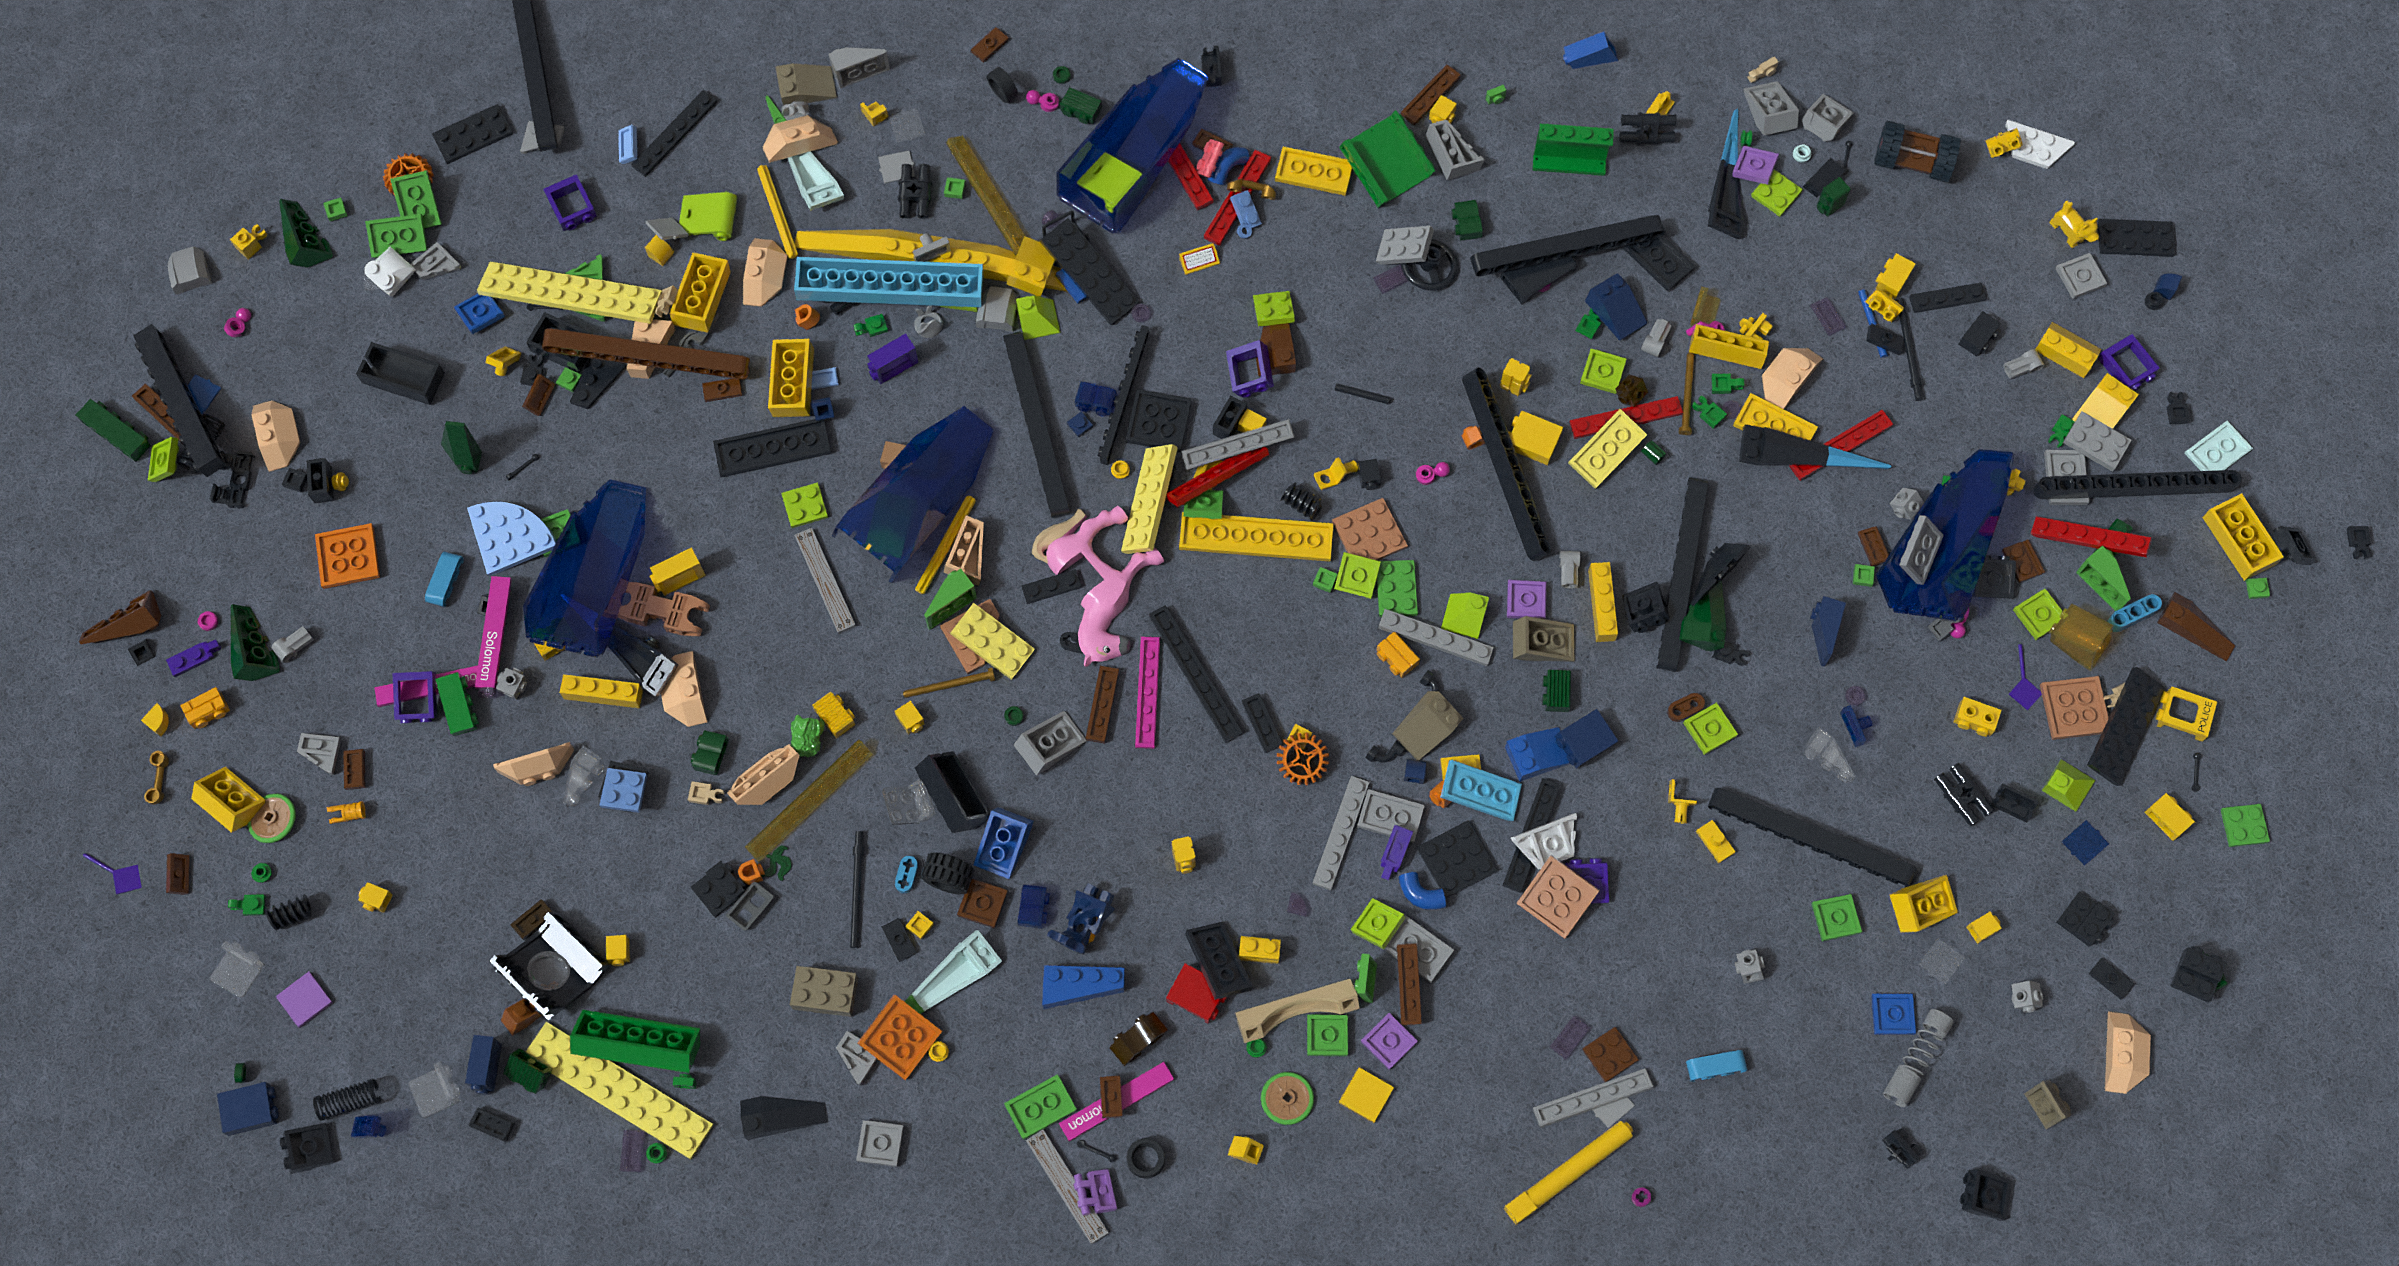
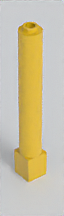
[1503,1121,1633,1225]

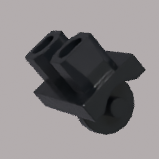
[1882,1128,1922,1168]

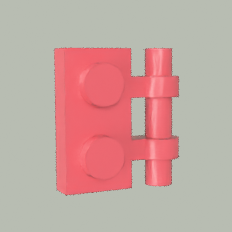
[1197,139,1224,178]

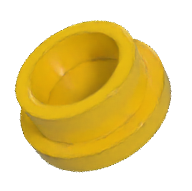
[1111,460,1130,479]
[332,472,349,491]
[929,1042,949,1062]

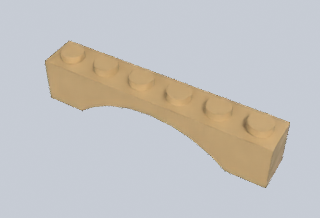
[1236,979,1360,1043]

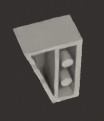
[1425,120,1484,180]

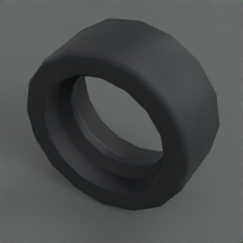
[986,67,1018,103]
[1126,1138,1165,1179]

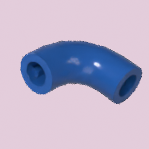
[1208,147,1249,185]
[1398,872,1446,910]

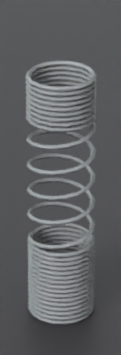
[1883,1009,1954,1107]

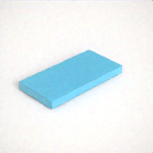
[1440,760,1522,821]

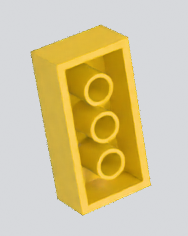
[669,252,731,333]
[768,339,814,417]
[2202,493,2284,581]

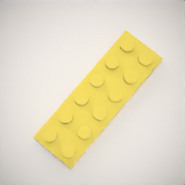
[1121,444,1178,554]

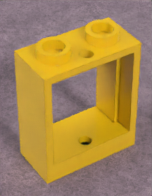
[650,547,706,596]

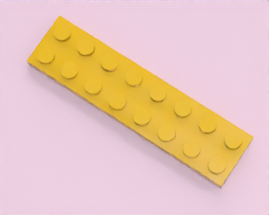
[1179,512,1333,562]

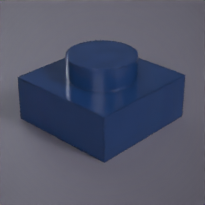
[1067,412,1093,438]

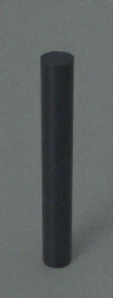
[1335,383,1390,405]

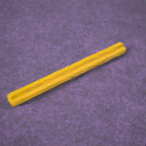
[757,165,798,259]
[915,496,976,594]

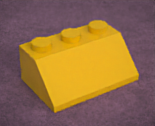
[2036,322,2101,378]
[191,767,266,833]

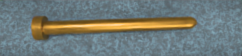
[1678,352,1694,435]
[903,668,995,698]

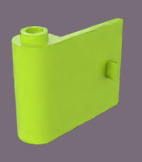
[1077,152,1147,213]
[679,192,737,241]

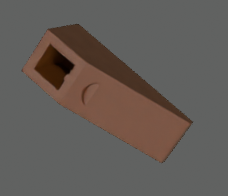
[501,981,558,1036]

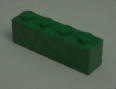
[75,398,151,462]

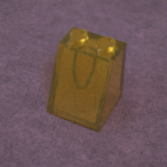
[2049,604,2113,671]

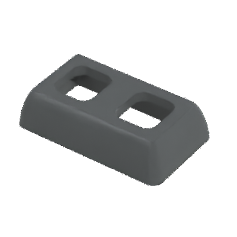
[726,882,773,931]

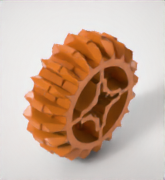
[383,153,434,196]
[1277,733,1329,785]

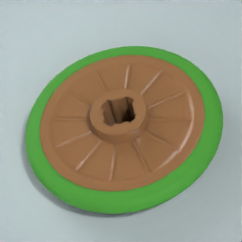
[248,794,296,843]
[1261,1072,1314,1125]

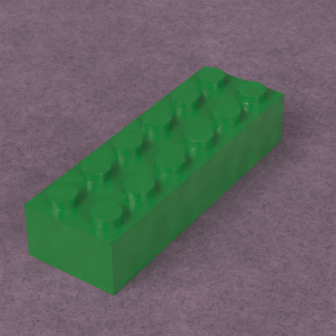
[570,1010,700,1073]

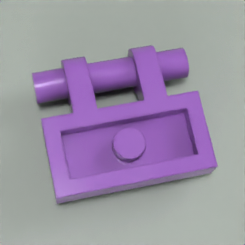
[1073,1169,1117,1216]

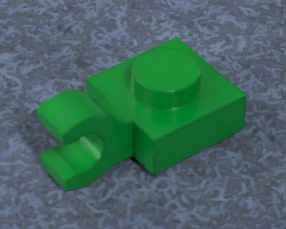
[853,314,888,337]
[1711,374,1744,394]
[228,894,266,916]

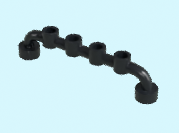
[1365,670,1439,763]

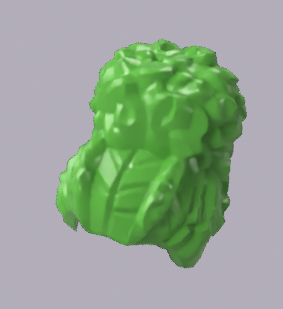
[790,715,825,757]

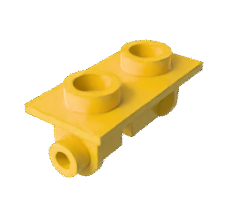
[1646,91,1675,115]

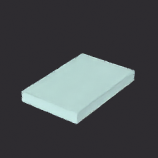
[2185,421,2253,481]

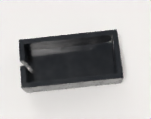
[356,342,445,405]
[915,751,990,833]

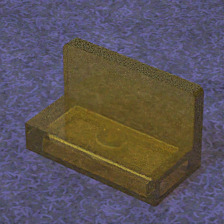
[1690,286,1720,326]

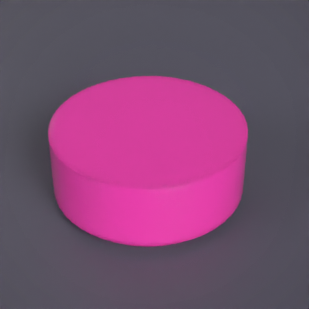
[198,611,218,631]

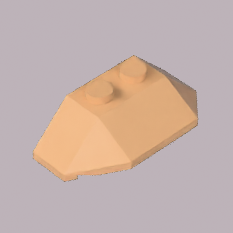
[763,115,838,163]
[743,238,787,307]
[1762,348,1823,409]
[251,401,300,472]
[661,651,707,727]
[493,742,574,786]
[727,745,799,805]
[2105,1012,2151,1094]

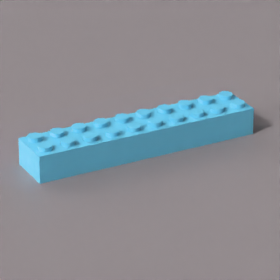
[794,257,983,307]

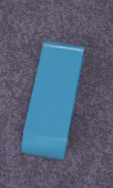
[425,551,464,607]
[2107,594,2162,632]
[1686,1050,1748,1082]

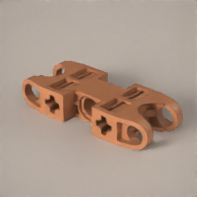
[611,582,710,636]

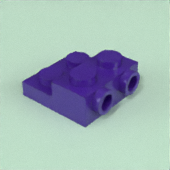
[1566,858,1609,903]

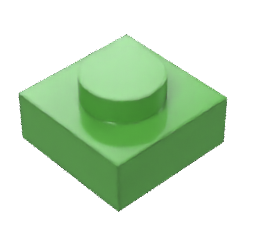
[1486,85,1506,105]
[944,177,965,199]
[324,198,347,221]
[556,367,582,392]
[1853,564,1875,587]
[1313,567,1338,593]
[2246,578,2270,599]

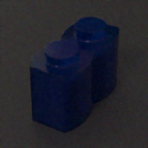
[1074,382,1117,417]
[1017,884,1050,929]

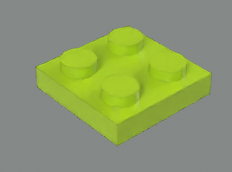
[1751,170,1803,217]
[1253,291,1295,327]
[1580,348,1626,394]
[148,437,179,482]
[781,482,828,528]
[1334,552,1381,599]
[2013,589,2068,640]
[1683,703,1738,755]
[1350,898,1406,949]

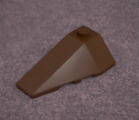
[1256,323,1296,377]
[79,590,161,644]
[2157,592,2235,661]

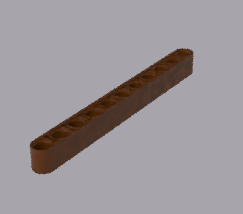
[542,329,750,379]

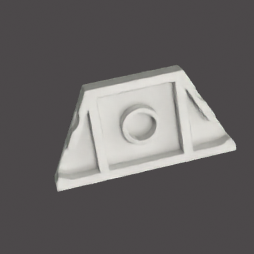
[2005,120,2075,169]
[1511,813,1577,869]

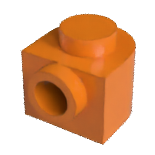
[795,304,820,330]
[1461,426,1485,450]
[1429,781,1452,809]
[738,859,765,885]

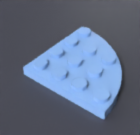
[467,502,559,576]

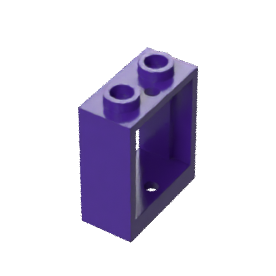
[543,174,597,231]
[867,333,918,385]
[2098,334,2160,391]
[1226,340,1274,398]
[393,671,437,723]

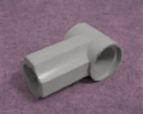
[1641,319,1672,358]
[2003,349,2045,379]
[1559,551,1580,589]
[272,626,314,663]

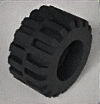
[920,852,975,894]

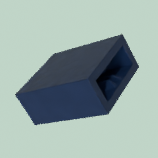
[1555,709,1618,769]
[465,1035,502,1095]
[217,1082,279,1136]

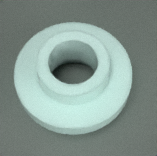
[1793,145,1811,162]

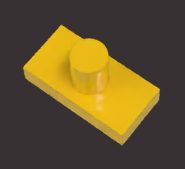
[486,346,521,376]
[1696,820,1736,863]

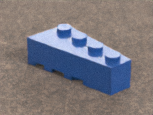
[1042,966,1125,1010]

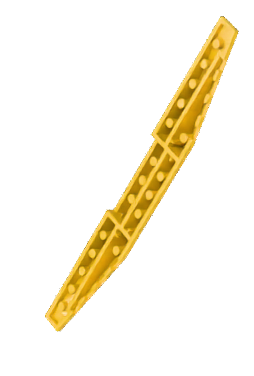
[794,229,1067,291]

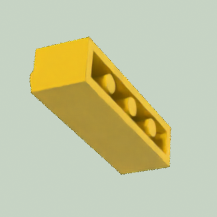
[1689,324,1769,369]
[1588,562,1618,642]
[559,674,643,708]

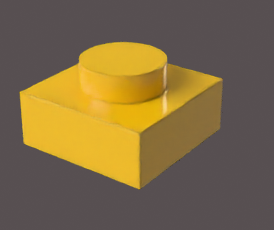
[1287,724,1312,750]
[906,911,934,940]

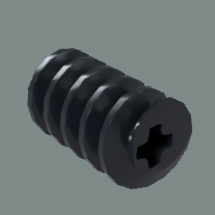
[1280,482,1322,521]
[265,894,311,930]

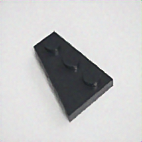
[570,358,627,409]

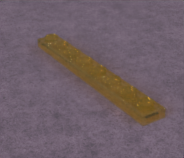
[946,136,1025,255]
[745,739,873,862]

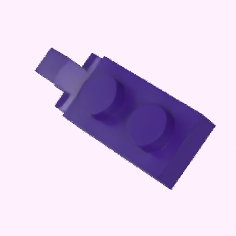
[166,640,221,677]
[1380,824,1413,880]

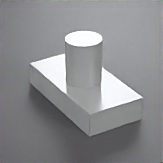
[913,233,951,262]

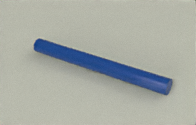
[1858,289,1888,358]

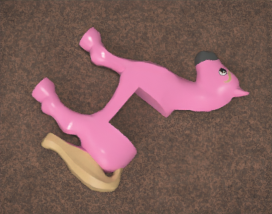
[1032,506,1164,667]

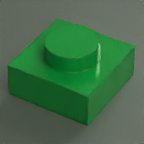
[672,1074,697,1089]

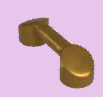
[1227,179,1276,200]
[144,751,169,805]

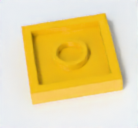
[1339,1067,1394,1123]

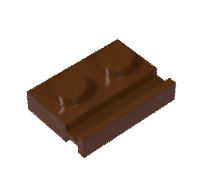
[2002,539,2045,583]

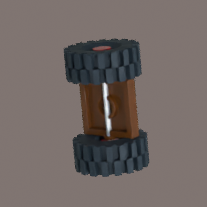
[1874,120,1961,183]

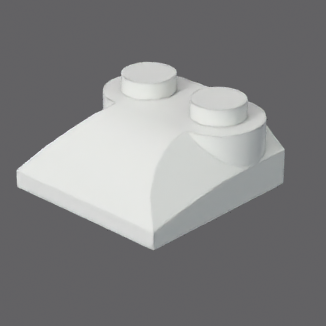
[364,247,416,297]

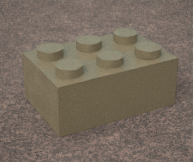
[790,966,858,1017]

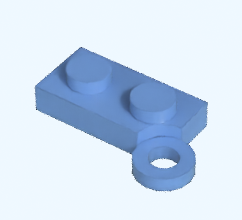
[1230,190,1262,239]

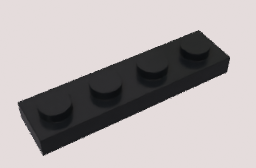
[1909,282,1986,313]

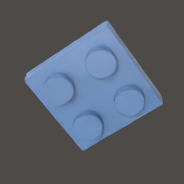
[600,768,647,813]

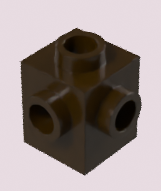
[1615,374,1648,407]

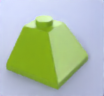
[1016,295,1060,340]
[1441,592,1489,639]
[2042,759,2095,812]

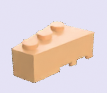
[627,320,676,379]
[944,516,984,586]

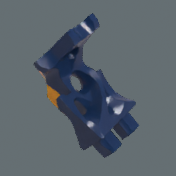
[1047,883,1115,954]

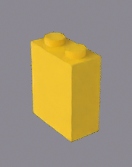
[1508,410,1563,465]

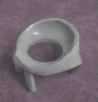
[782,101,810,121]
[914,305,943,338]

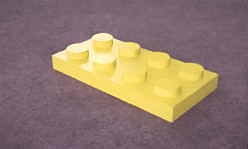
[1568,409,1647,489]
[950,603,1035,680]

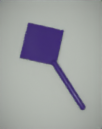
[2008,644,2042,710]
[83,853,142,894]

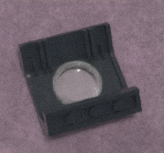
[490,912,611,1020]

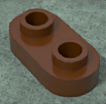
[1667,693,1705,722]

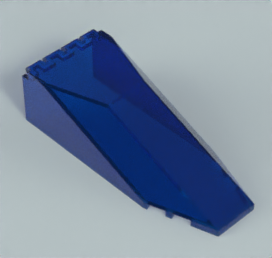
[1056,58,1208,234]
[832,406,994,583]
[1876,449,2014,621]
[523,479,646,658]

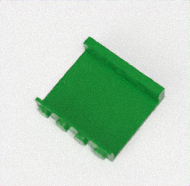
[1339,110,1435,208]
[1532,123,1614,176]

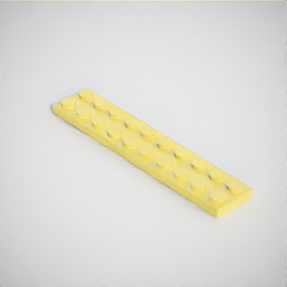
[477,262,662,324]
[526,1022,713,1160]

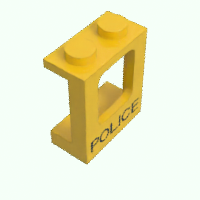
[2156,687,2217,742]

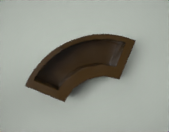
[1109,1012,1168,1066]

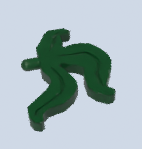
[761,845,791,881]

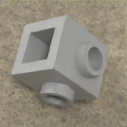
[1890,488,1925,520]
[496,667,527,700]
[1735,950,1765,984]
[2012,981,2043,1013]

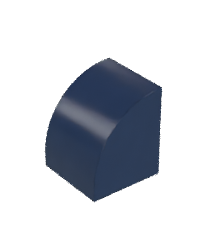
[2153,273,2182,300]
[812,397,834,421]
[1404,759,1426,784]

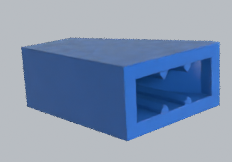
[1563,32,1618,69]

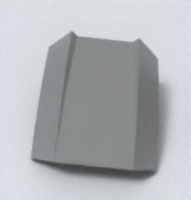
[1802,94,1853,141]
[168,246,212,295]
[976,286,1019,332]

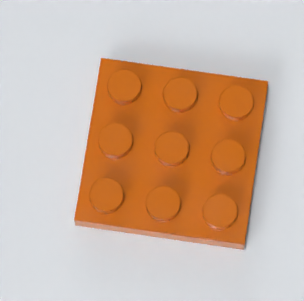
[315,523,380,589]
[857,995,942,1080]

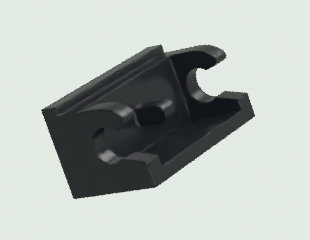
[1201,45,1222,87]
[1803,158,1845,198]
[1991,783,2039,823]

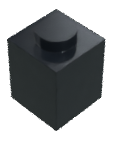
[1358,458,1381,490]

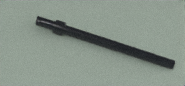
[1896,298,1923,401]
[850,831,864,948]

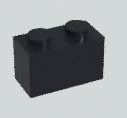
[1958,311,2001,357]
[1213,395,1247,439]
[306,458,334,503]

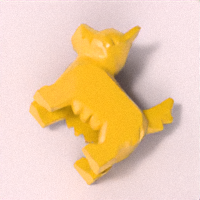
[2049,201,2099,248]

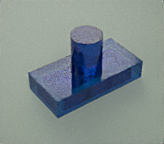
[1840,705,1872,748]
[351,1115,386,1138]

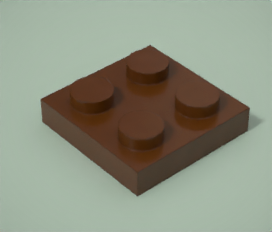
[957,879,1008,929]
[1582,1027,1638,1082]

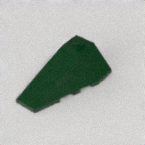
[279,199,333,268]
[441,421,482,474]
[1679,580,1727,652]
[231,604,280,681]

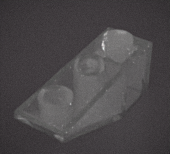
[1802,727,1856,784]
[563,746,605,809]

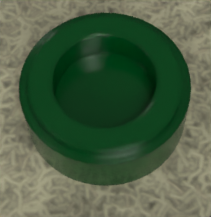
[1053,66,1071,84]
[1004,706,1024,726]
[234,1063,246,1083]

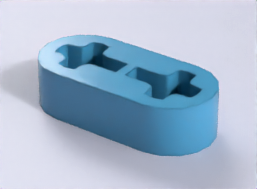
[895,856,918,893]

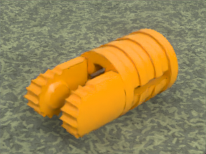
[327,801,366,824]

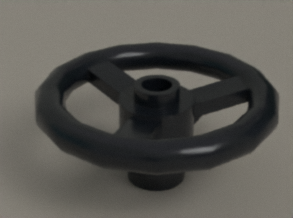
[1401,239,1458,291]

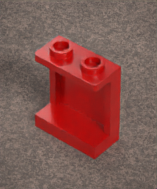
[1166,963,1227,1024]

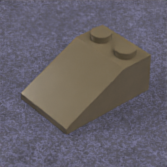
[776,63,837,105]
[1513,616,1574,662]
[1392,691,1464,760]
[2024,1079,2072,1129]

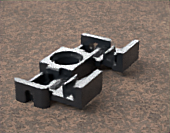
[210,451,255,509]

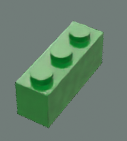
[436,672,479,736]

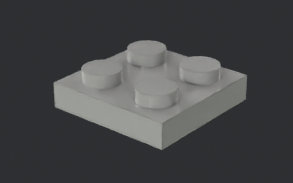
[2055,253,2107,299]
[856,1120,904,1167]

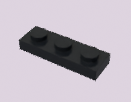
[1021,569,1082,604]
[1242,693,1283,753]

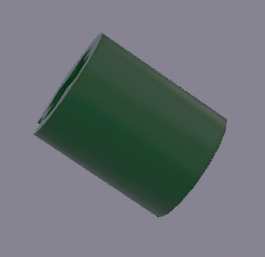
[1641,440,1666,465]

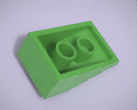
[2076,546,2131,611]
[924,569,977,630]

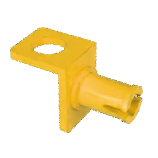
[1313,457,1358,490]
[1668,779,1697,824]

